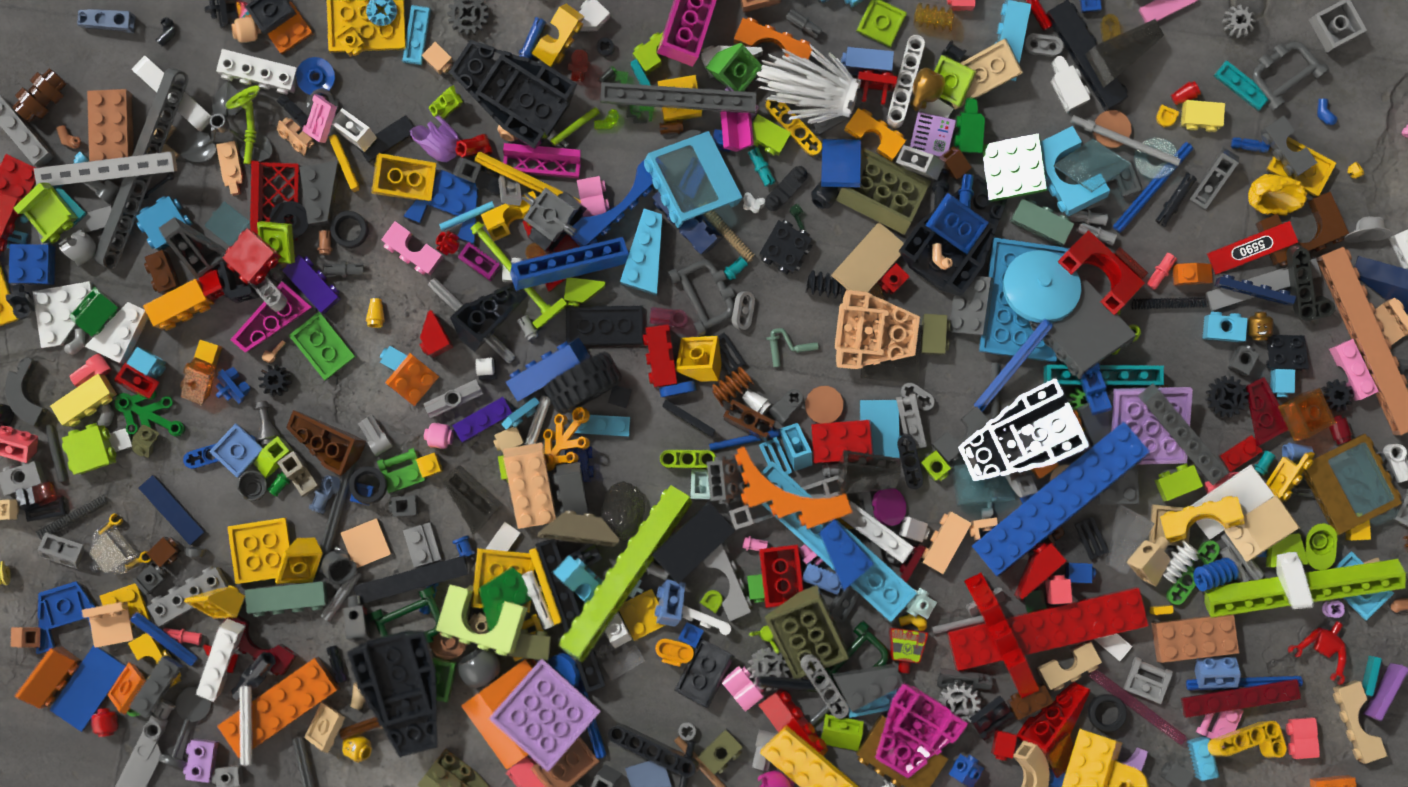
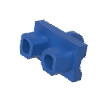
[216,367,251,404]

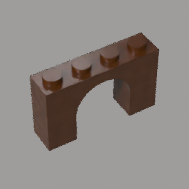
[1255,191,1349,267]

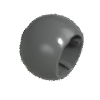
[458,648,501,688]

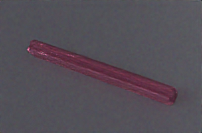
[1088,669,1187,745]

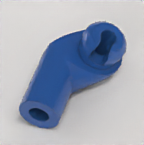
[1317,98,1337,125]

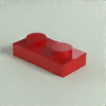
[1218,435,1262,472]

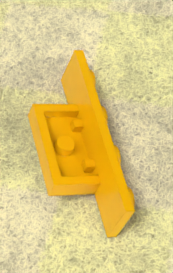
[1266,452,1315,503]

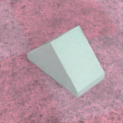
[691,469,710,500]

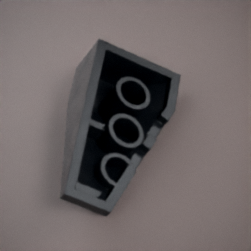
[450,283,528,352]

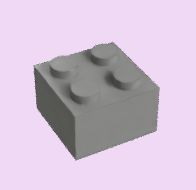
[1309,0,1367,53]

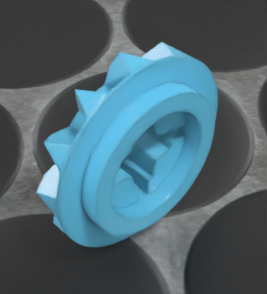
[366,0,397,26]

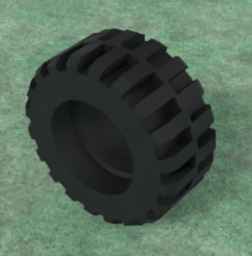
[545,352,622,415]

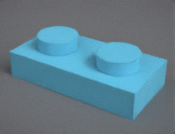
[502,397,540,430]

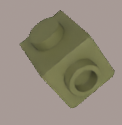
[132,425,159,459]

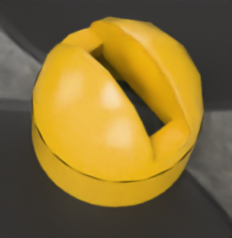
[1347,161,1365,178]

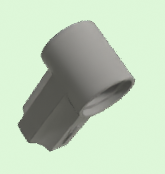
[358,415,393,457]
[752,729,777,771]

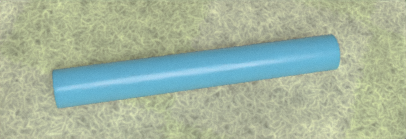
[439,201,495,231]

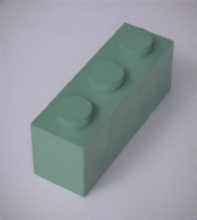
[1009,198,1074,247]

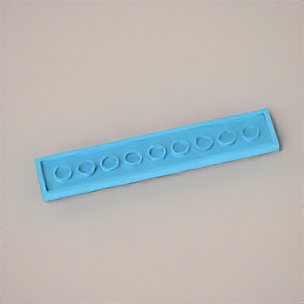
[749,461,917,622]

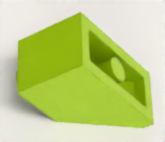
[564,277,606,307]

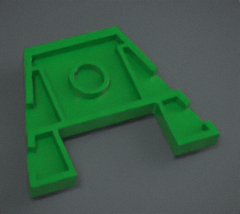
[478,567,549,632]

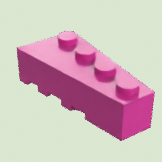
[230,282,313,353]

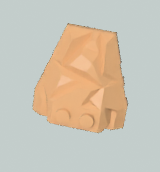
[835,290,920,369]

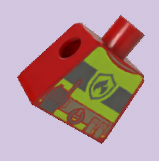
[889,627,928,673]

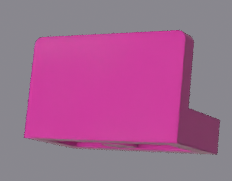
[720,111,754,152]

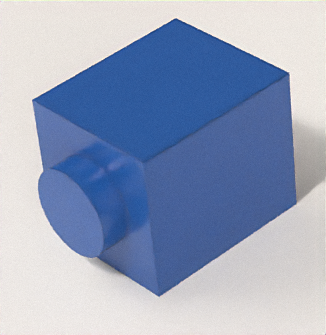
[1065,563,1095,583]

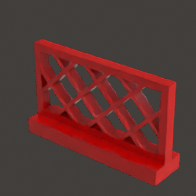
[250,161,299,240]

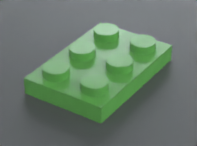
[289,312,356,381]

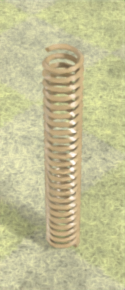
[698,202,754,263]

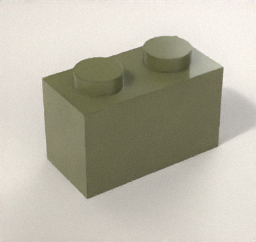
[920,314,950,355]
[509,629,552,660]

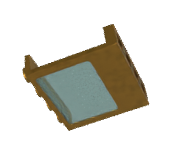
[1302,434,1402,535]

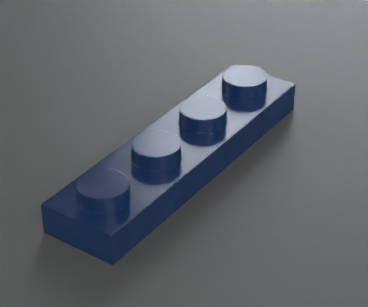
[1215,275,1296,306]

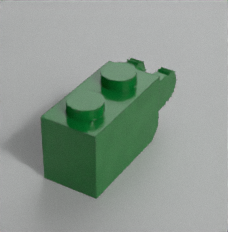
[955,97,985,153]

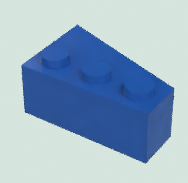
[818,519,873,590]

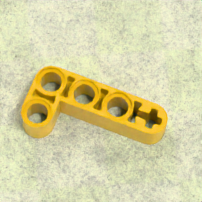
[1208,721,1287,758]

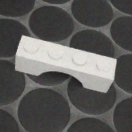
[196,619,245,702]

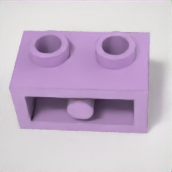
[183,738,218,783]

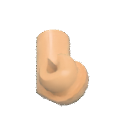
[932,243,953,270]

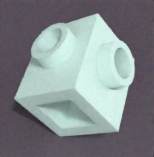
[905,588,937,619]

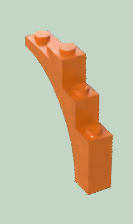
[735,447,852,529]

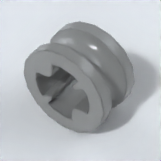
[678,722,696,740]

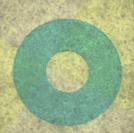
[1134,138,1178,179]

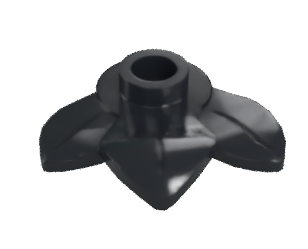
[475,165,500,196]

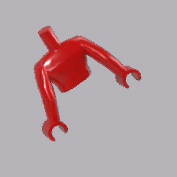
[1288,621,1347,685]

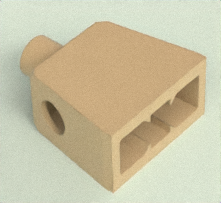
[1126,536,1170,587]

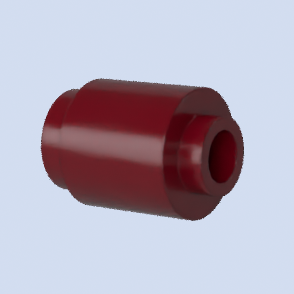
[1327,415,1352,445]

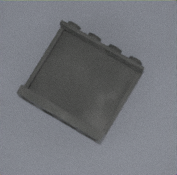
[1029,279,1136,380]

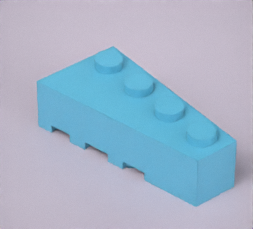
[995,0,1031,81]
[620,209,663,296]

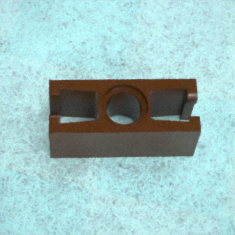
[723,399,776,442]

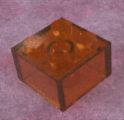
[1278,388,1336,441]

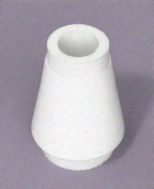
[742,389,772,415]

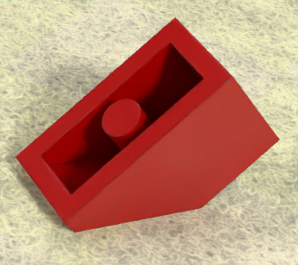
[199,269,225,301]
[114,362,160,399]

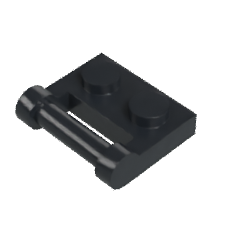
[969,695,1015,741]

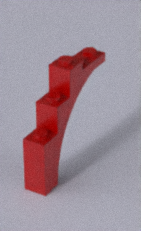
[964,573,1039,698]

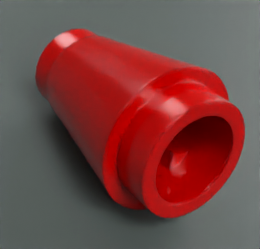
[1171,81,1201,105]

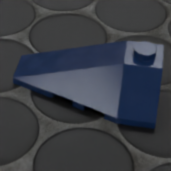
[1354,256,1408,314]

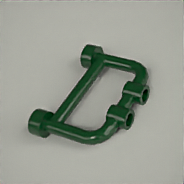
[367,586,441,643]
[817,620,889,696]

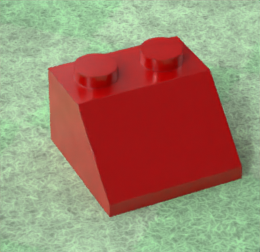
[419,310,454,358]

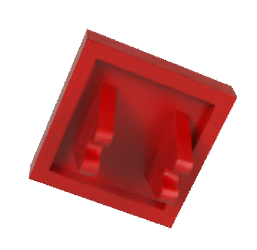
[856,70,897,105]

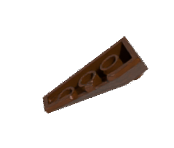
[286,410,366,476]

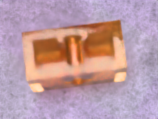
[180,357,217,406]

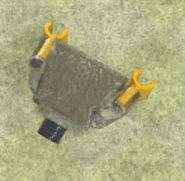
[89,513,152,574]

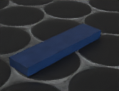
[138,475,205,545]

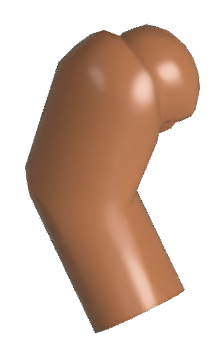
[56,125,81,149]

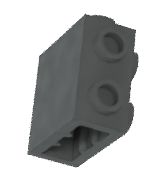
[707,455,749,504]

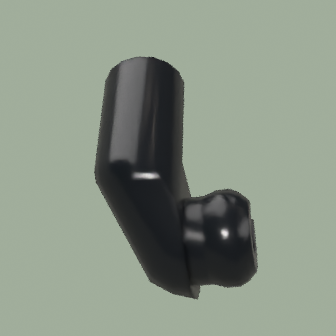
[156,17,175,47]

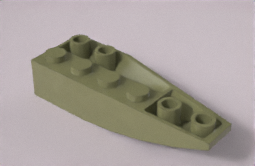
[418,748,489,787]

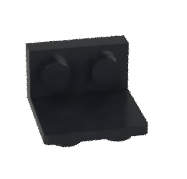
[218,261,259,303]

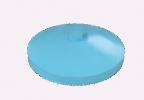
[1003,250,1081,323]

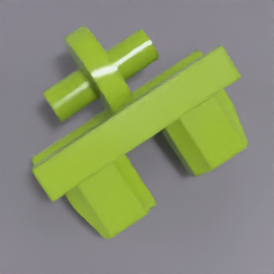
[429,85,463,119]

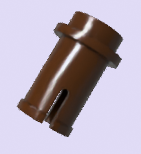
[660,119,684,135]

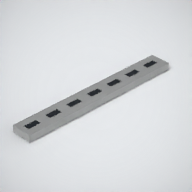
[34,151,177,186]

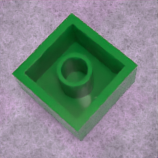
[69,287,118,337]

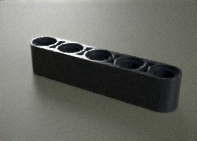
[608,724,699,777]

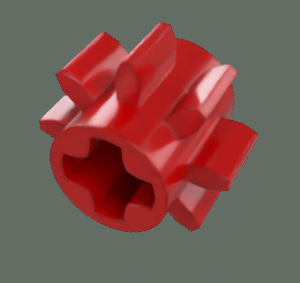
[436,230,460,256]

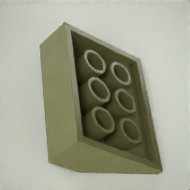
[836,147,931,235]
[764,585,849,679]

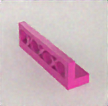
[503,143,581,179]

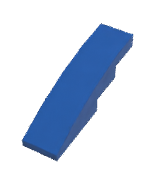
[1080,363,1112,415]

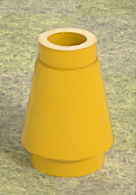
[366,298,385,328]

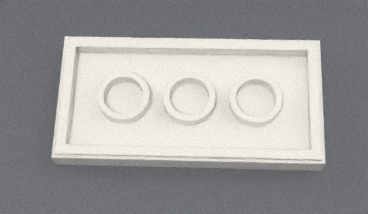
[1191,465,1275,540]

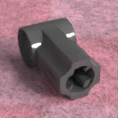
[82,179,120,204]

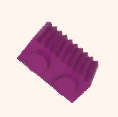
[458,242,501,281]

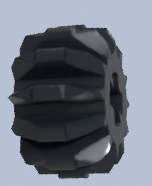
[258,364,292,397]
[1319,379,1354,412]

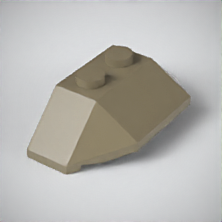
[538,511,619,547]

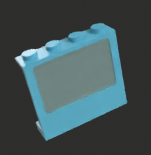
[644,131,743,228]

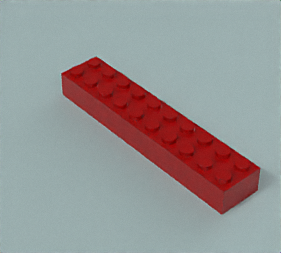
[947,587,1148,671]

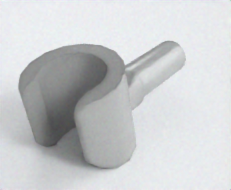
[981,492,994,519]

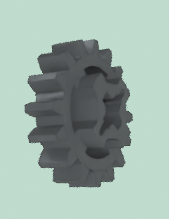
[447,0,489,36]

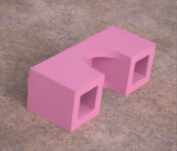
[381,222,444,276]
[1329,339,1379,401]

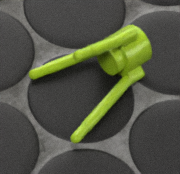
[749,625,779,653]

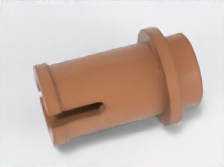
[317,230,333,255]

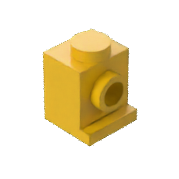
[334,23,365,57]

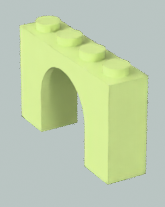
[436,585,528,656]

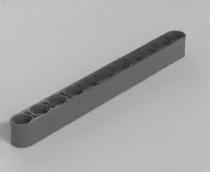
[94,68,189,269]

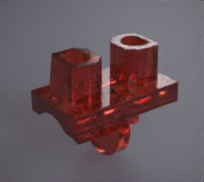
[568,49,590,82]

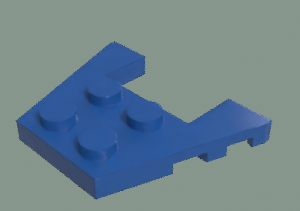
[403,170,478,244]
[36,581,96,654]

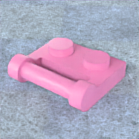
[303,94,337,143]
[1196,709,1244,739]

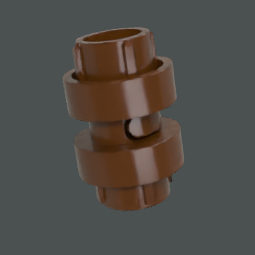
[12,68,67,123]

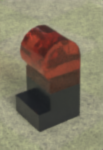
[15,482,57,511]

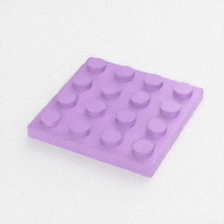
[1111,387,1193,465]
[489,659,600,772]

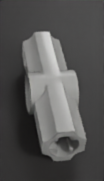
[423,379,483,419]

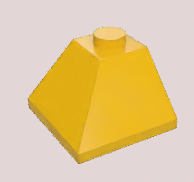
[675,336,721,382]
[275,538,322,584]
[184,586,245,619]

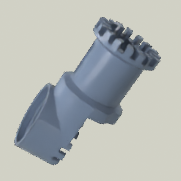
[308,475,340,514]

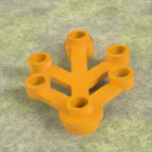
[543,407,590,471]

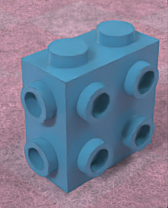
[136,196,193,251]

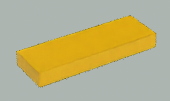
[329,134,360,192]

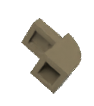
[277,451,320,497]

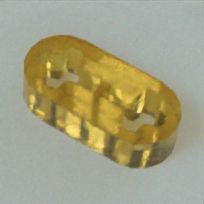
[1100,14,1121,52]

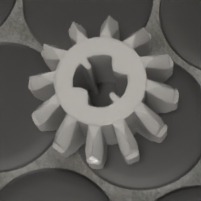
[1222,5,1256,38]

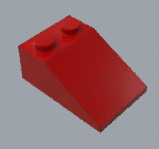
[1014,543,1066,599]

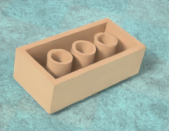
[503,442,556,529]

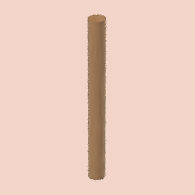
[674,736,726,787]

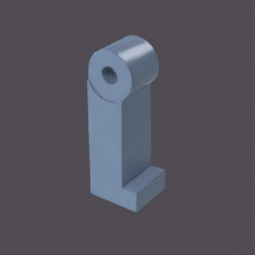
[77,9,135,33]

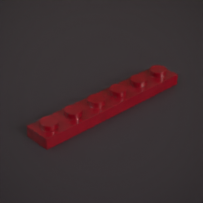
[1181,679,1301,718]

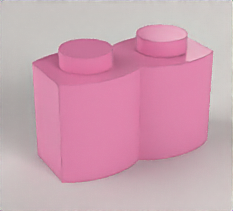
[577,176,610,217]
[722,666,764,712]

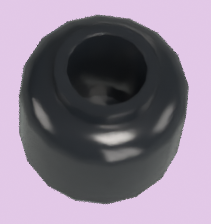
[811,181,839,209]

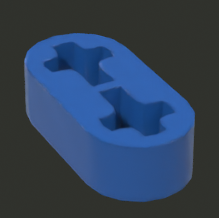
[659,381,697,398]

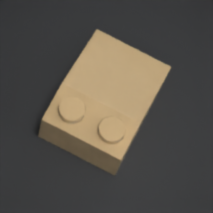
[1224,495,1300,562]

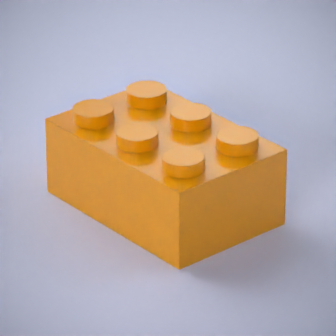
[143,279,214,331]

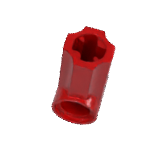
[455,134,493,158]

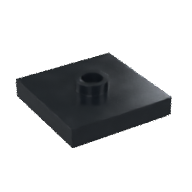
[245,0,296,36]

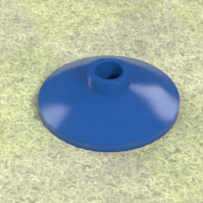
[296,57,335,95]

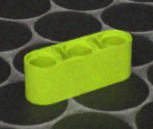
[660,450,716,468]

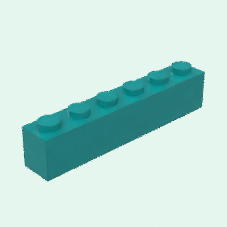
[1043,365,1164,387]

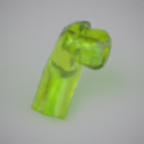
[594,109,620,130]

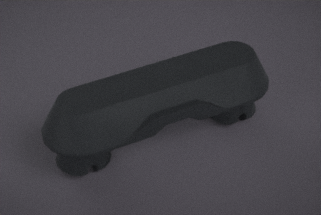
[765,166,808,211]

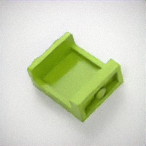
[14,183,78,244]

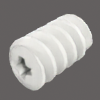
[1163,540,1200,583]

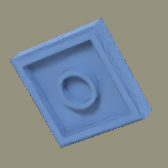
[209,423,263,478]

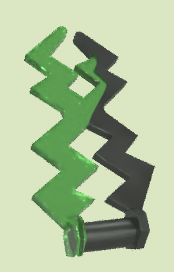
[597,66,654,124]

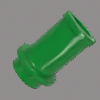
[267,471,291,497]

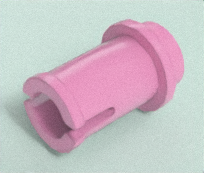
[742,536,768,551]

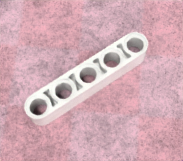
[887,35,925,128]
[132,55,212,132]

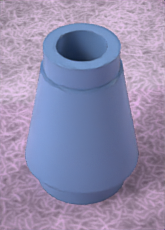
[1282,443,1313,461]

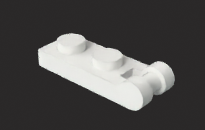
[682,605,731,635]

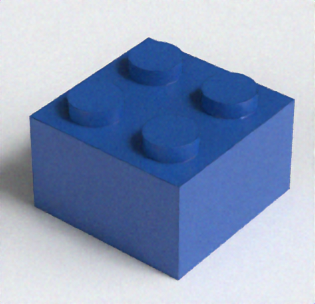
[9,244,55,285]

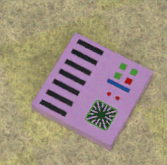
[910,112,956,156]

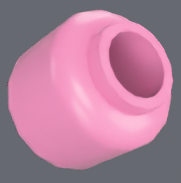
[424,423,454,449]

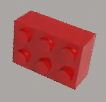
[811,420,874,464]

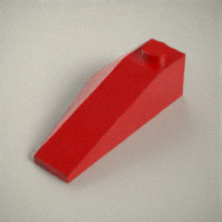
[1017,682,1090,762]

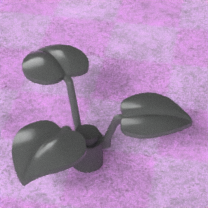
[181,81,273,163]

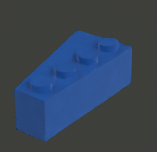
[506,338,590,402]

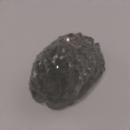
[602,481,646,541]

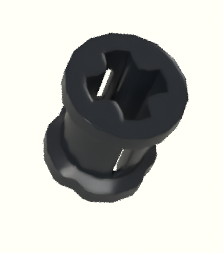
[942,40,967,62]

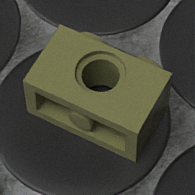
[698,729,742,775]

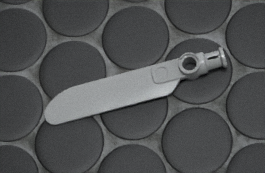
[115,699,175,787]

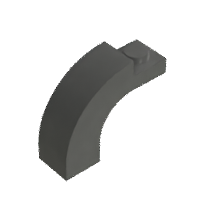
[5,357,48,427]

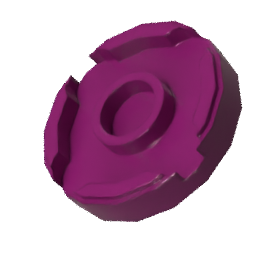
[872,487,906,526]

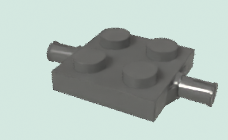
[522,188,577,242]

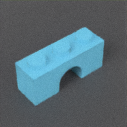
[553,555,603,603]

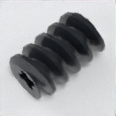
[805,270,846,300]

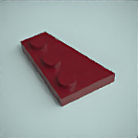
[1246,377,1292,446]

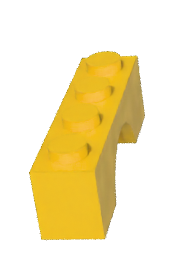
[1160,496,1245,543]

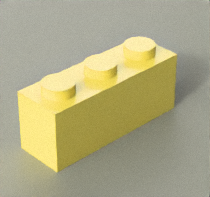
[51,374,117,427]

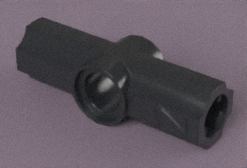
[230,651,276,701]

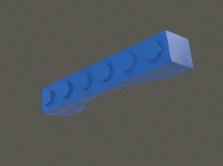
[567,158,668,247]

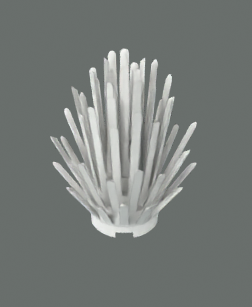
[757,44,861,124]

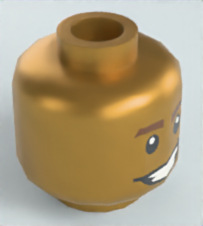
[1248,312,1273,340]

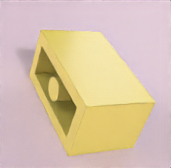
[1181,100,1225,132]

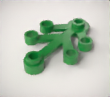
[114,391,185,436]

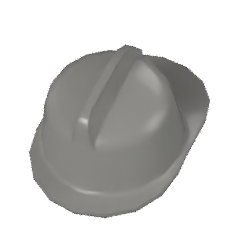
[1344,216,1392,243]

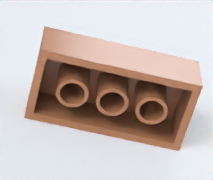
[87,89,134,162]
[1152,614,1239,663]

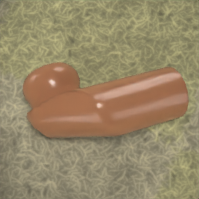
[1390,598,1408,613]

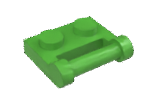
[377,448,426,494]

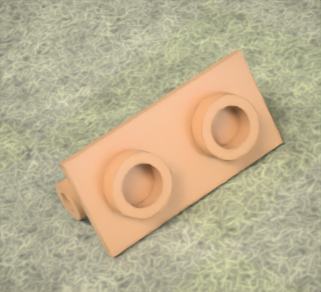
[277,117,315,156]

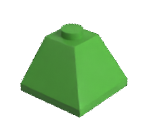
[705,43,762,92]

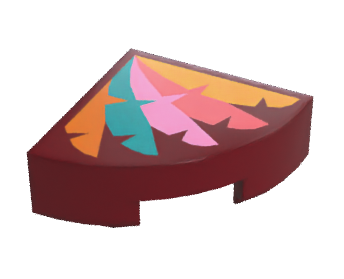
[236,1,251,18]

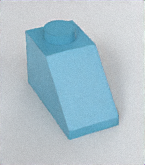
[780,423,813,471]

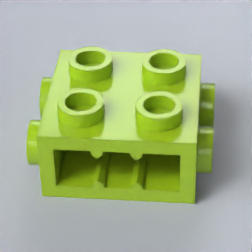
[62,423,116,475]

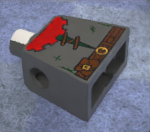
[343,595,372,642]

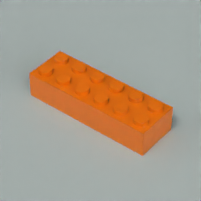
[217,657,340,758]

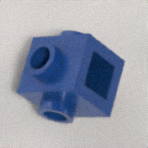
[949,754,984,787]

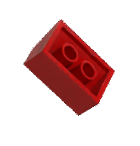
[759,545,803,608]

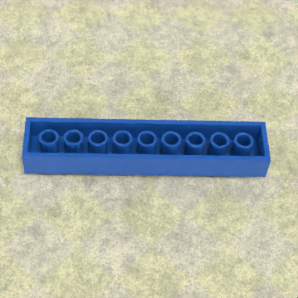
[972,422,1150,577]

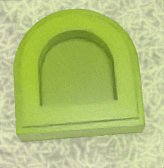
[700,590,723,613]

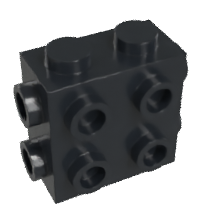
[759,220,813,275]

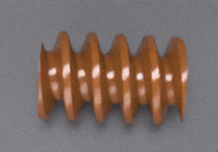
[712,366,755,407]

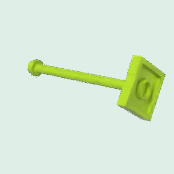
[470,221,568,330]

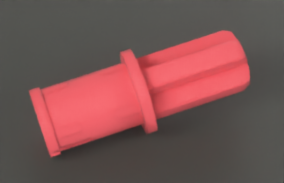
[1147,253,1177,289]
[163,628,202,645]

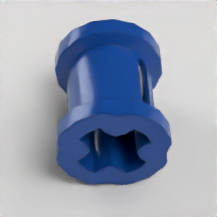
[452,535,475,557]

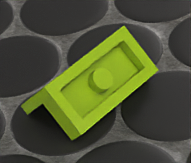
[821,714,864,751]

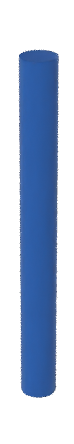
[709,429,781,451]

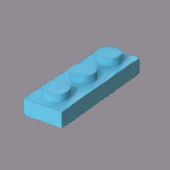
[572,415,630,437]

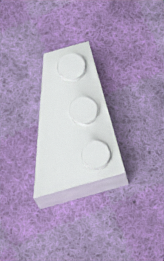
[85,302,149,364]

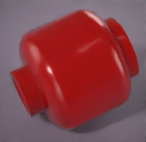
[91,708,119,737]

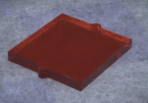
[1046,732,1074,778]

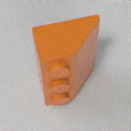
[15,646,80,709]

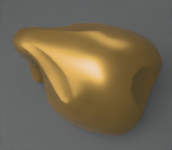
[911,68,945,112]

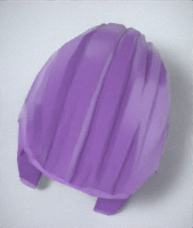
[410,115,459,162]

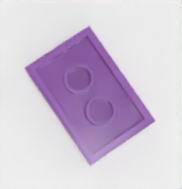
[1363,663,1408,721]

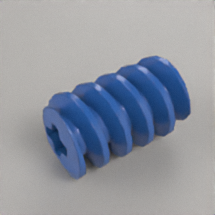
[1193,557,1239,591]

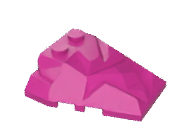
[875,683,968,778]

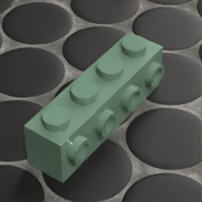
[245,581,328,617]

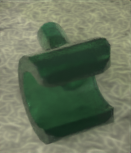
[790,204,805,230]

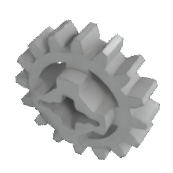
[747,647,789,691]
[939,682,981,722]

